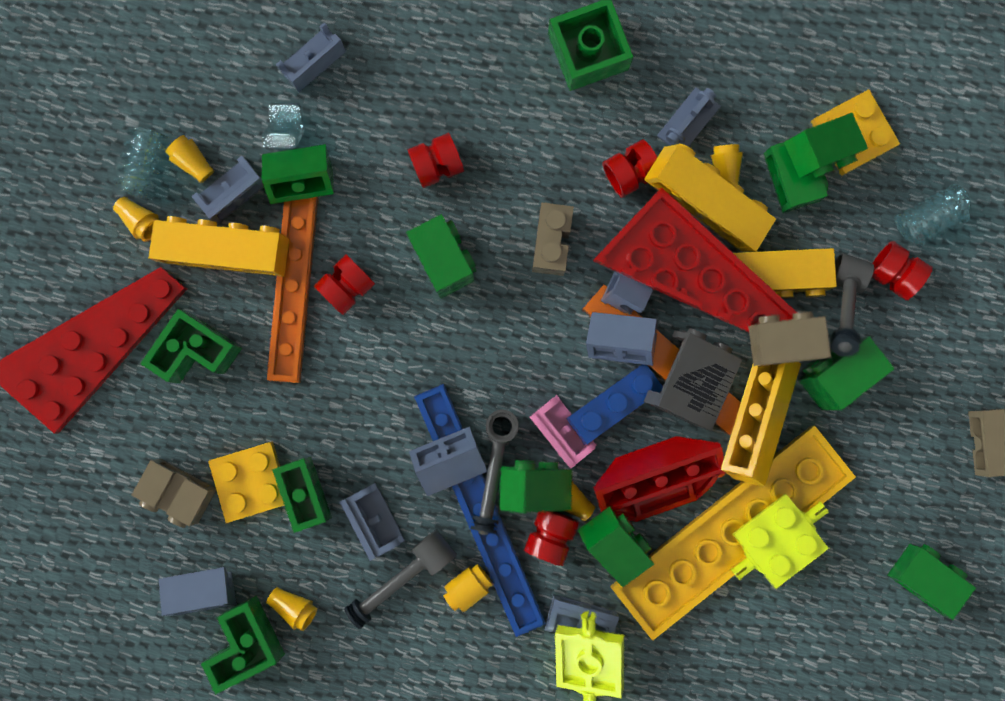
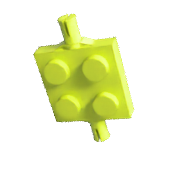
[731,494,829,589]
[555,611,624,701]

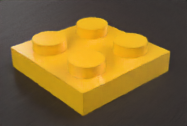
[811,89,900,176]
[208,442,284,523]

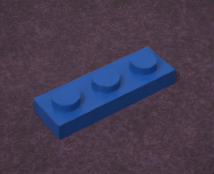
[566,364,663,445]

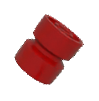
[407,132,464,188]
[602,139,657,198]
[872,241,933,301]
[313,254,375,315]
[524,511,580,566]

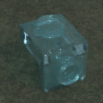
[262,103,304,151]

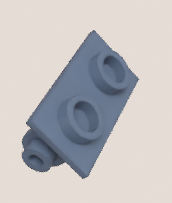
[657,87,721,147]

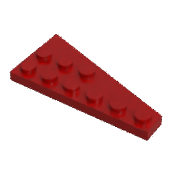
[593,187,797,333]
[0,267,187,434]

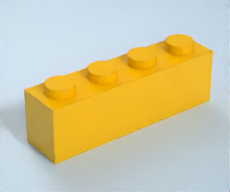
[644,144,776,252]
[148,216,290,277]
[733,248,837,299]
[721,362,801,487]

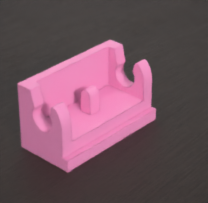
[529,395,597,469]

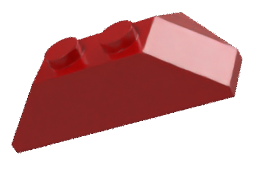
[593,436,726,522]

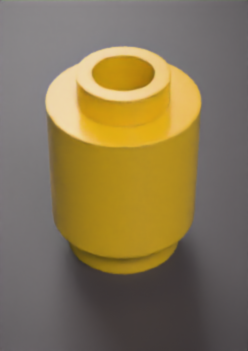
[443,564,493,612]

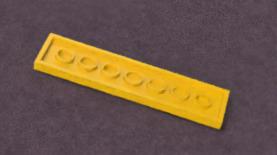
[610,426,856,641]

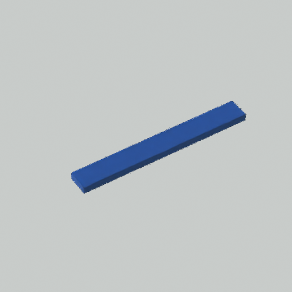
[414,384,546,637]

